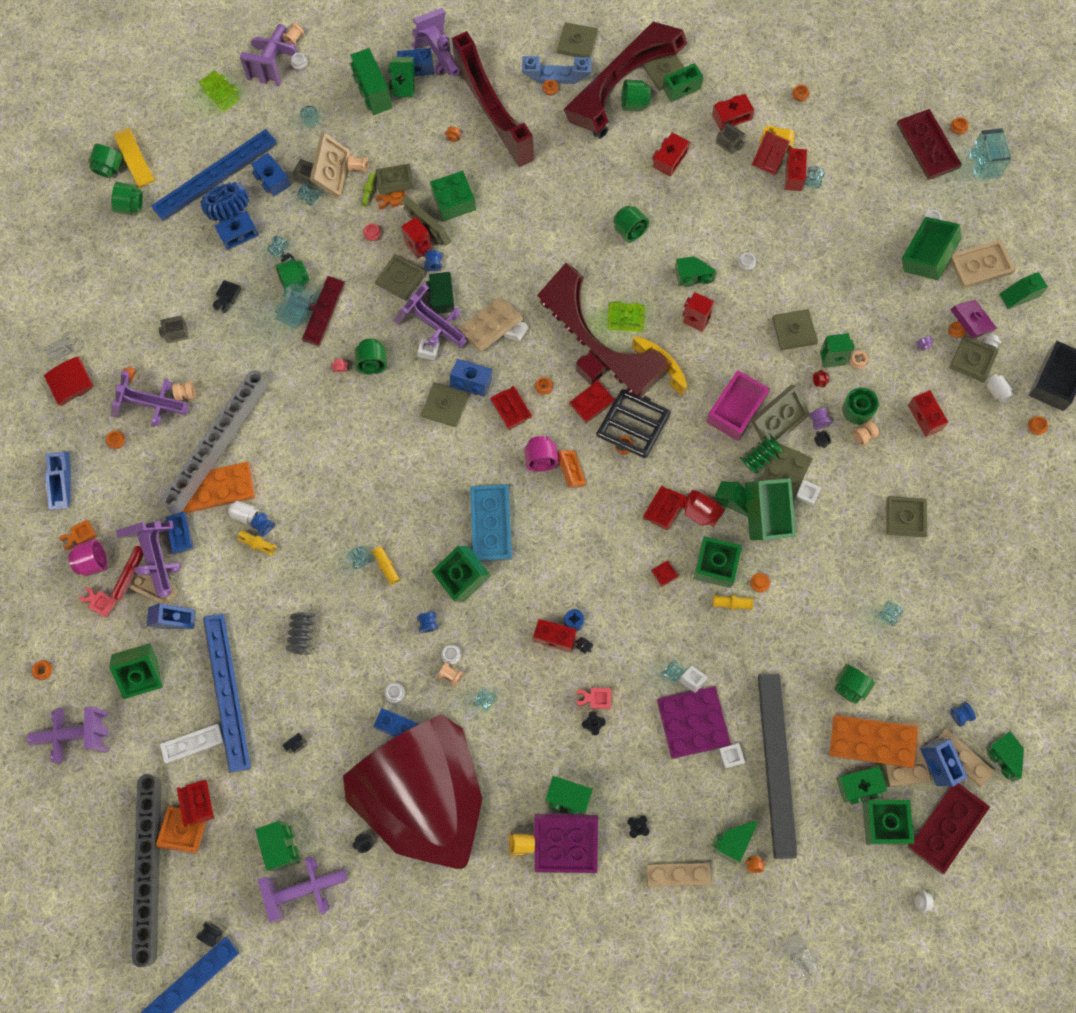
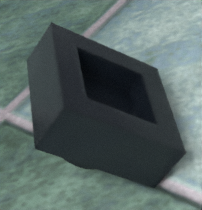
[282,733,307,754]

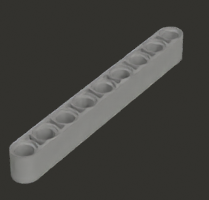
[162,370,267,514]

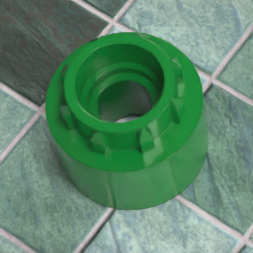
[621,79,651,111]
[88,144,124,178]
[111,182,143,215]
[613,206,650,243]
[275,259,309,294]
[354,338,387,375]
[842,387,879,425]
[834,664,876,704]

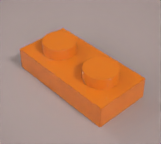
[557,450,586,488]

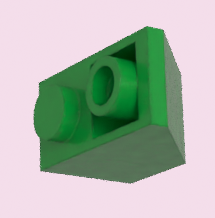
[675,256,716,287]
[714,481,748,517]
[985,731,1024,782]

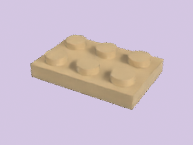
[310,133,351,197]
[950,240,1016,289]
[458,297,523,352]
[884,720,931,787]

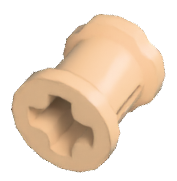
[282,23,304,45]
[348,155,368,173]
[437,662,463,687]

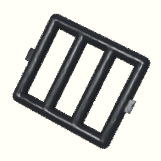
[596,389,671,458]

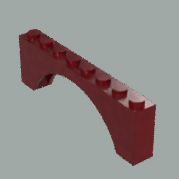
[564,21,687,133]
[452,31,534,167]
[537,263,672,397]

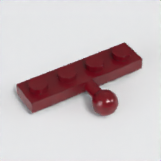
[292,276,345,347]

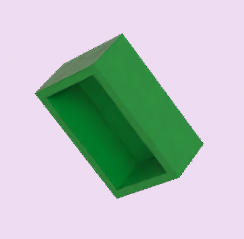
[349,48,392,116]
[902,217,962,280]
[745,478,796,540]

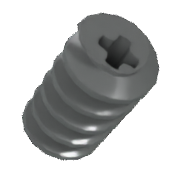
[286,612,316,655]

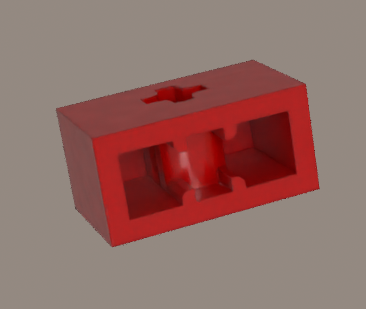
[712,93,754,131]
[652,132,690,177]
[784,148,807,191]
[401,217,432,259]
[682,292,715,332]
[908,390,948,437]
[533,619,577,653]

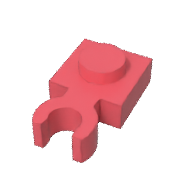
[79,587,118,618]
[576,688,611,710]

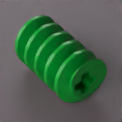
[740,433,783,474]

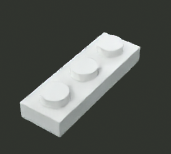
[160,724,224,764]

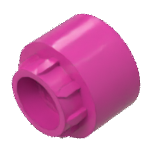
[524,436,558,472]
[68,539,108,577]

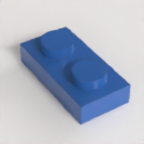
[166,512,193,554]

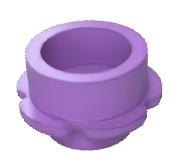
[916,336,934,351]

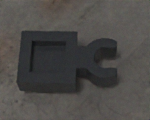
[213,280,241,313]

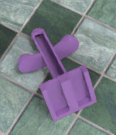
[411,8,460,76]
[240,24,297,86]
[393,283,467,348]
[111,371,189,427]
[116,521,181,597]
[27,706,108,764]
[258,856,348,923]

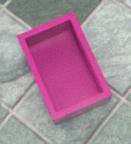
[706,370,770,441]

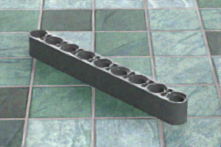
[758,674,797,859]
[132,774,161,967]

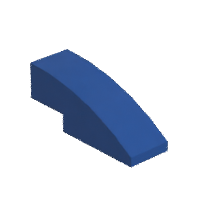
[45,451,71,510]

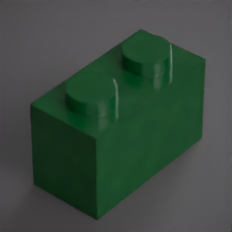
[426,272,455,314]

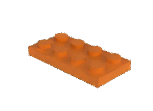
[173,461,255,514]
[829,715,918,769]

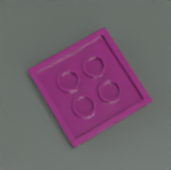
[657,686,731,759]
[534,814,598,873]

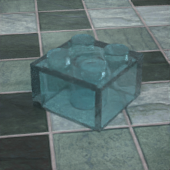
[970,128,1011,181]
[275,282,317,329]

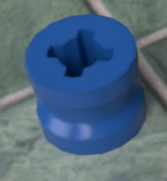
[424,250,443,271]
[250,512,275,537]
[564,609,584,631]
[417,612,439,633]
[950,702,976,727]

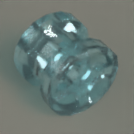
[300,105,320,128]
[805,166,825,189]
[297,183,320,205]
[267,236,289,258]
[348,546,372,569]
[878,602,904,626]
[661,660,686,685]
[473,687,497,712]

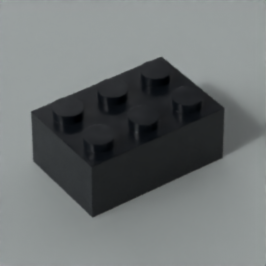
[1028,341,1076,412]

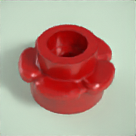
[813,370,829,388]

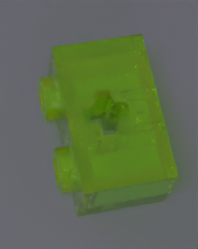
[199,70,240,112]
[607,301,645,332]

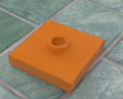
[155,806,207,854]

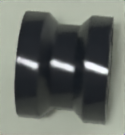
[196,921,223,947]

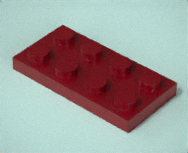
[897,109,962,180]
[907,783,990,874]

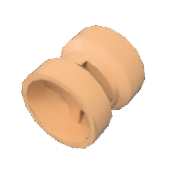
[172,381,196,401]
[852,420,879,446]

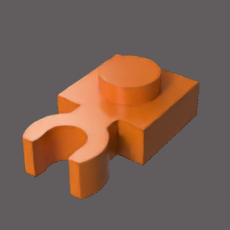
[375,190,406,210]
[59,519,98,550]

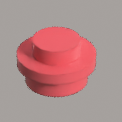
[363,223,381,241]
[331,359,349,372]

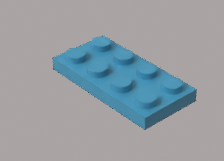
[470,484,512,562]

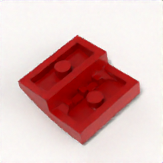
[44,356,94,406]

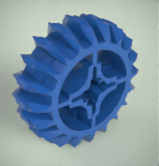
[200,182,249,221]

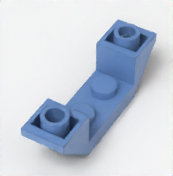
[522,56,591,84]

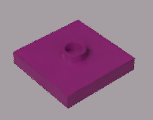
[950,299,997,339]

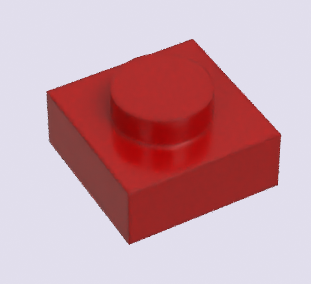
[651,560,678,588]

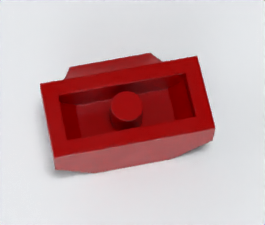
[682,490,724,527]

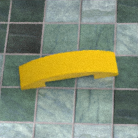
[113,127,155,188]
[631,336,687,396]

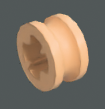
[850,350,868,369]

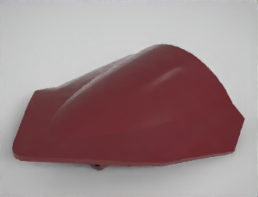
[343,714,483,869]

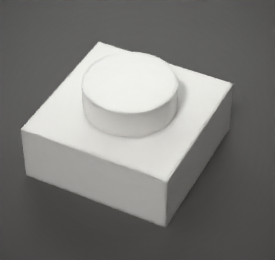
[504,322,528,342]
[417,339,439,361]
[795,480,821,506]
[679,666,708,693]
[719,743,745,769]

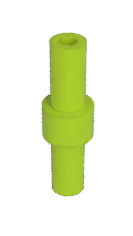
[361,173,376,207]

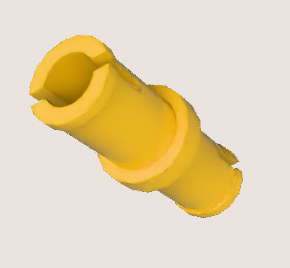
[237,530,277,556]
[372,546,400,586]
[712,595,753,610]

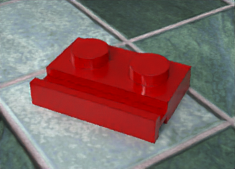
[752,131,791,175]
[569,381,615,424]
[490,385,532,431]
[643,485,686,530]
[177,780,215,827]

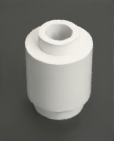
[986,374,1014,403]
[228,500,259,524]

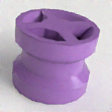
[809,408,832,430]

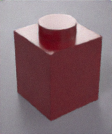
[576,352,605,385]

